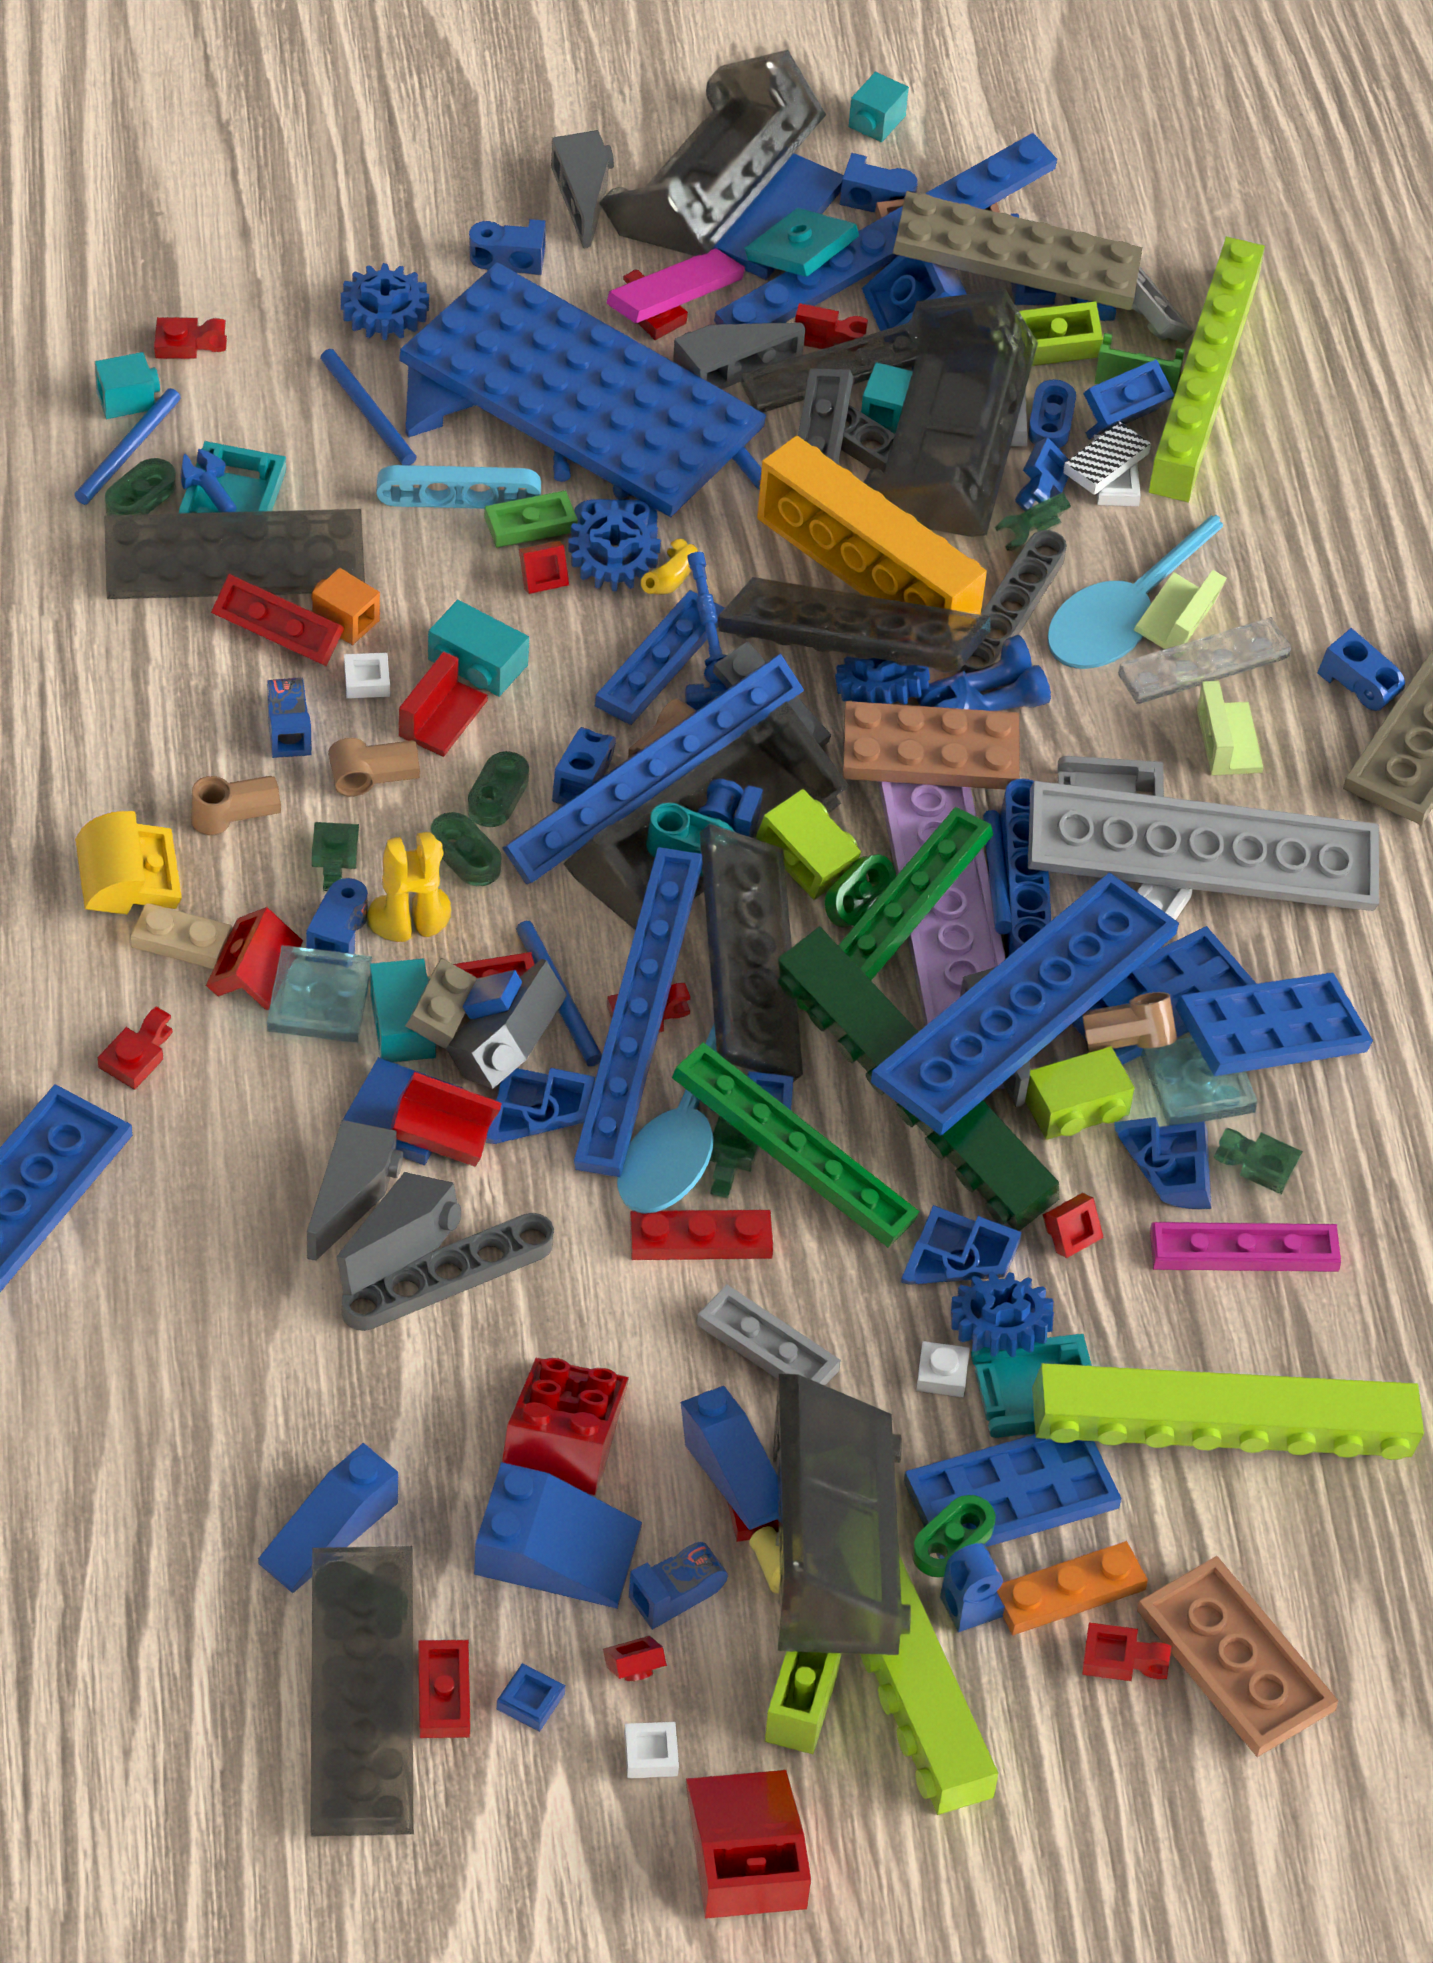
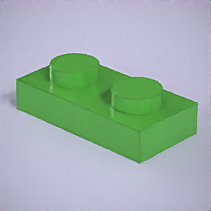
[484,490,578,548]

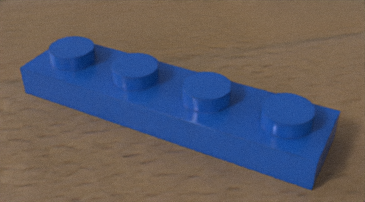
[595,590,726,725]

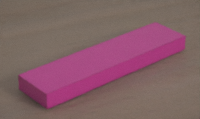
[606,248,745,324]
[1150,1222,1341,1272]

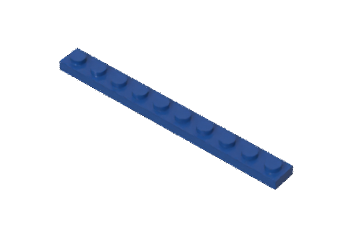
[714,133,1058,325]

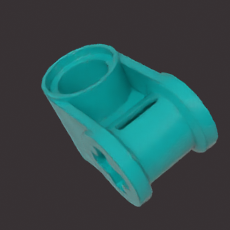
[646,803,736,877]

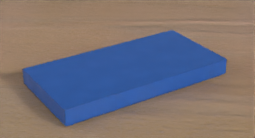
[697,146,843,280]

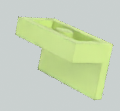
[1134,570,1227,656]
[1197,681,1264,775]

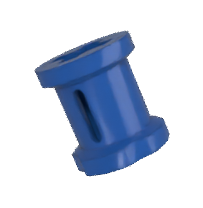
[697,778,744,837]

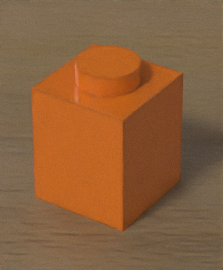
[311,568,380,646]

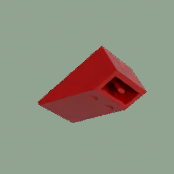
[502,1357,629,1495]
[686,1770,811,1919]

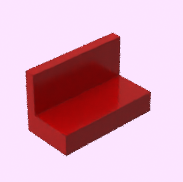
[399,651,488,757]
[205,907,303,1010]
[390,1072,502,1167]

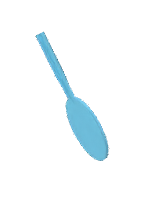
[1048,515,1223,669]
[617,1006,736,1213]

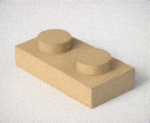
[131,904,232,969]

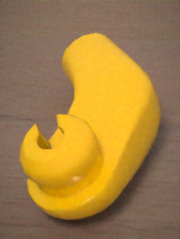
[641,538,698,595]

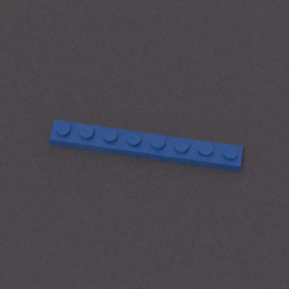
[502,654,804,885]
[574,847,703,1177]

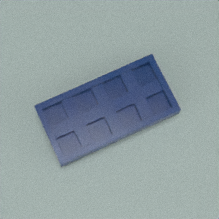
[1072,926,1257,1065]
[1175,973,1373,1076]
[903,1434,1122,1559]

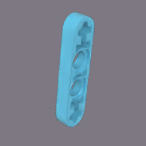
[376,465,541,509]

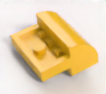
[75,811,182,915]

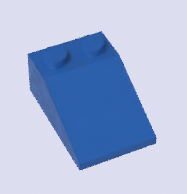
[474,1462,642,1609]

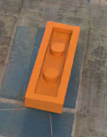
[997,1541,1148,1636]

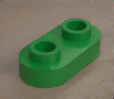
[825,854,896,927]
[912,1495,996,1578]

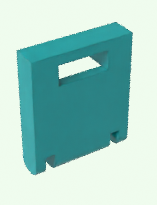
[178,441,286,539]
[971,1333,1092,1438]

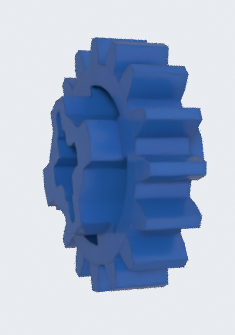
[341,263,429,340]
[568,500,661,591]
[835,645,930,705]
[951,1272,1054,1357]

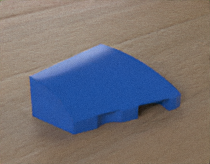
[405,366,476,438]
[486,1068,595,1144]
[1114,1117,1212,1209]
[901,1205,1022,1285]

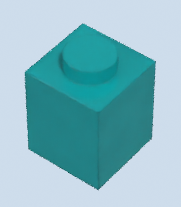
[848,71,909,143]
[94,352,160,419]
[861,362,916,435]

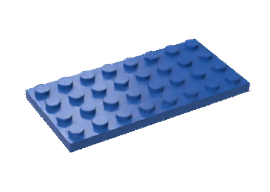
[399,262,766,518]

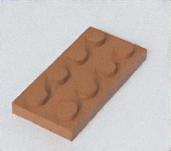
[842,701,1020,790]
[1137,1556,1338,1757]

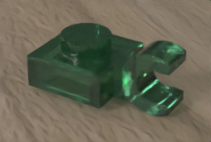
[995,492,1071,551]
[312,822,359,891]
[709,1116,759,1199]
[1214,1128,1303,1195]

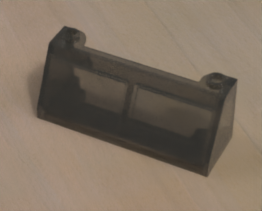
[599,50,826,256]
[863,289,1038,537]
[563,701,849,930]
[773,1373,911,1655]

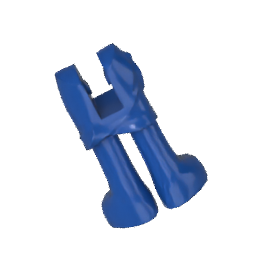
[916,635,1051,711]

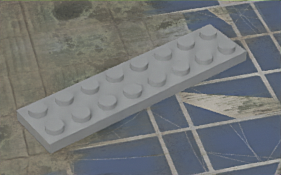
[1028,781,1379,911]

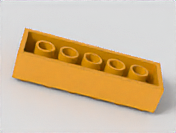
[757,435,987,655]

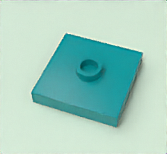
[745,208,859,277]

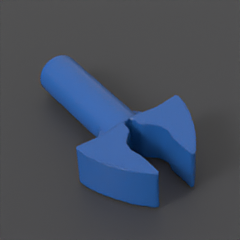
[180,449,237,517]

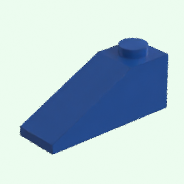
[680,1385,792,1530]
[258,1443,398,1593]

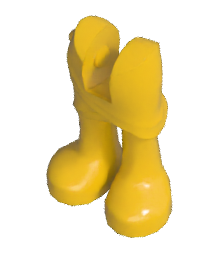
[368,832,451,942]

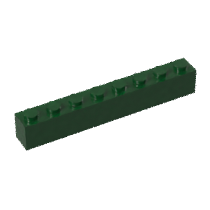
[778,926,1060,1231]

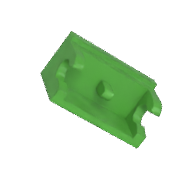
[1094,333,1185,400]

